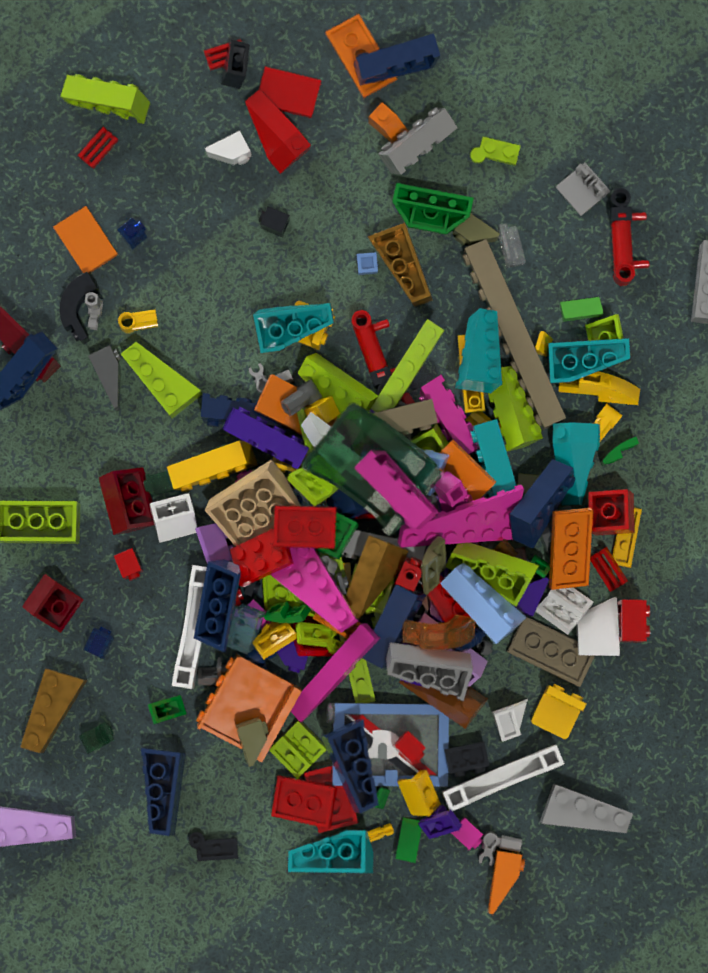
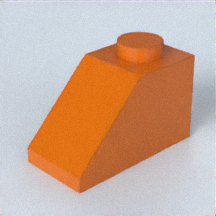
[369,103,408,143]

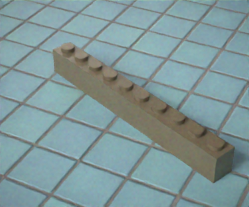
[462,239,566,430]

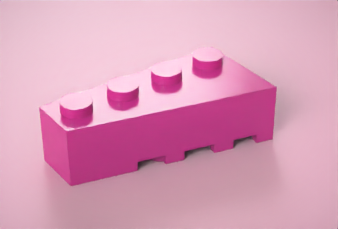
[419,375,478,455]
[354,450,439,529]

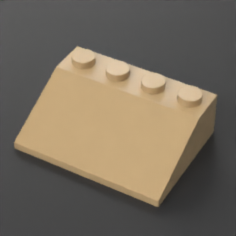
[205,459,301,546]

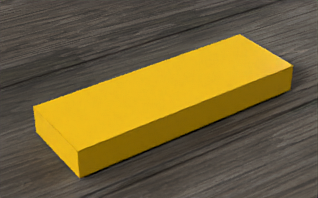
[612,508,642,568]

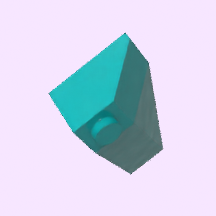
[253,303,334,353]
[549,339,630,383]
[553,422,600,506]
[288,831,374,873]

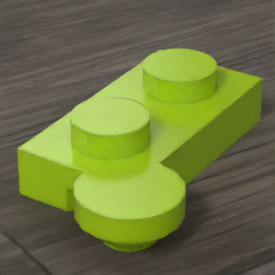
[470,137,520,166]
[295,622,342,655]

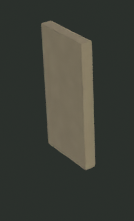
[507,616,595,687]

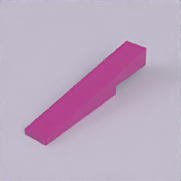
[291,623,380,723]

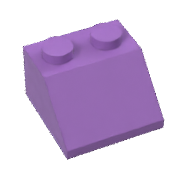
[195,523,233,564]

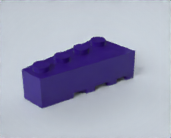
[222,407,309,470]

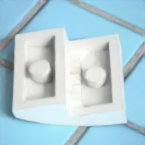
[535,588,593,635]

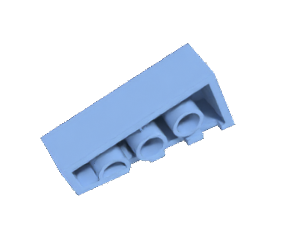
[440,563,527,644]

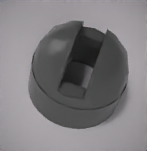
[476,639,493,656]

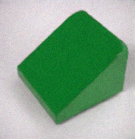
[375,786,390,809]

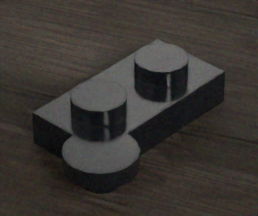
[188,832,239,861]

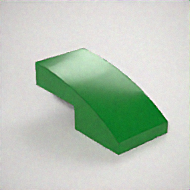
[601,436,639,466]
[530,554,551,579]
[263,601,311,623]
[395,817,422,863]

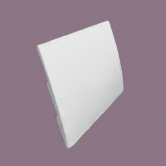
[576,597,620,656]

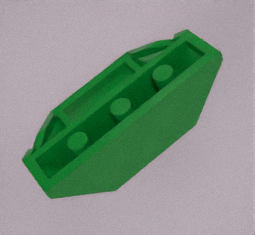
[392,183,474,235]

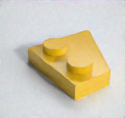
[252,622,297,659]

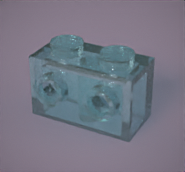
[227,604,265,654]

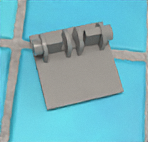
[556,163,610,216]

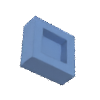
[357,252,378,275]

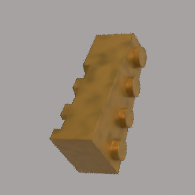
[368,223,433,307]
[20,669,87,753]

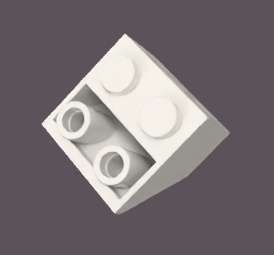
[149,493,197,543]

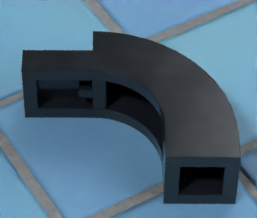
[59,272,99,345]

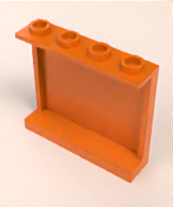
[196,654,302,762]

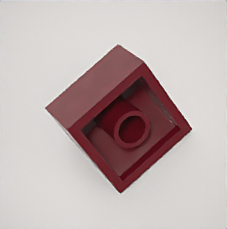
[22,574,84,633]

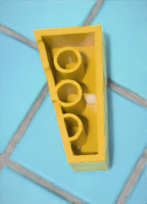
[167,440,258,492]

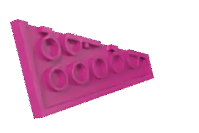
[398,484,524,548]
[271,548,358,633]

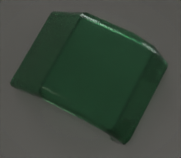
[302,403,445,536]

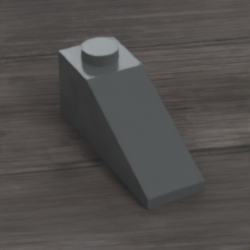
[88,345,121,411]

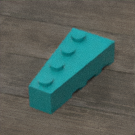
[455,308,502,393]
[470,419,516,498]

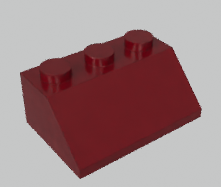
[99,467,155,535]

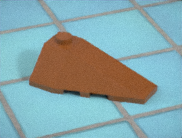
[399,680,488,729]

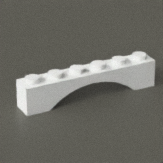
[172,565,207,689]
[442,745,564,811]

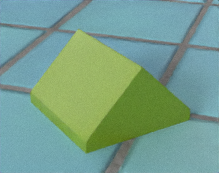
[585,314,624,341]

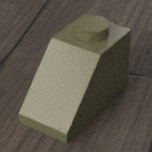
[453,214,500,246]
[235,717,268,767]

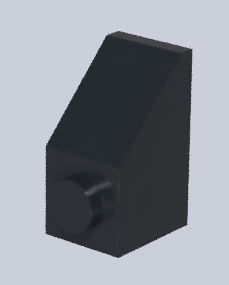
[221,39,250,89]

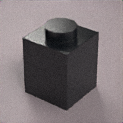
[259,206,290,238]

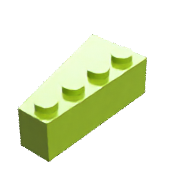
[60,74,150,124]
[121,342,203,418]

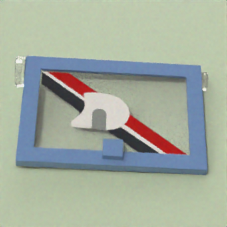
[327,703,453,786]

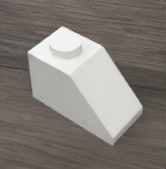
[205,131,251,165]

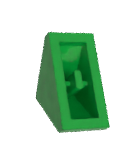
[148,695,186,724]

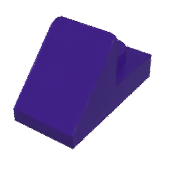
[418,805,462,839]

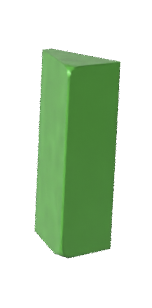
[560,297,603,322]

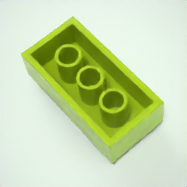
[0,501,80,544]

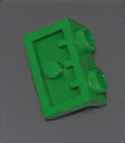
[318,513,358,560]

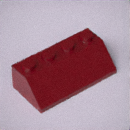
[0,306,61,383]

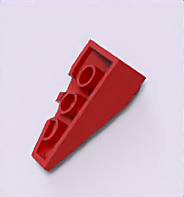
[245,89,311,174]

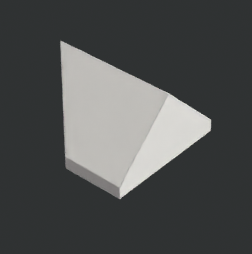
[491,699,528,742]

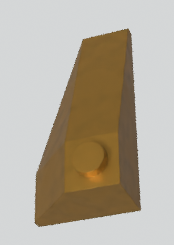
[345,535,409,619]

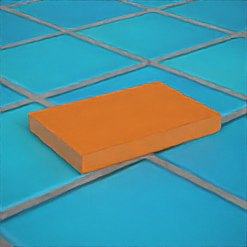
[53,206,118,273]
[440,440,496,501]

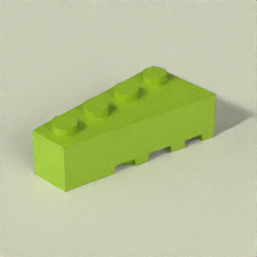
[298,353,378,427]
[488,366,543,452]
[446,543,539,606]

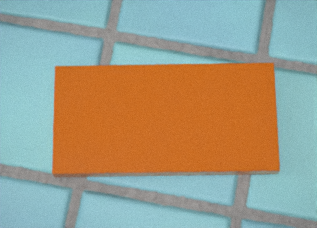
[325,14,397,98]
[254,374,337,435]
[549,508,593,590]

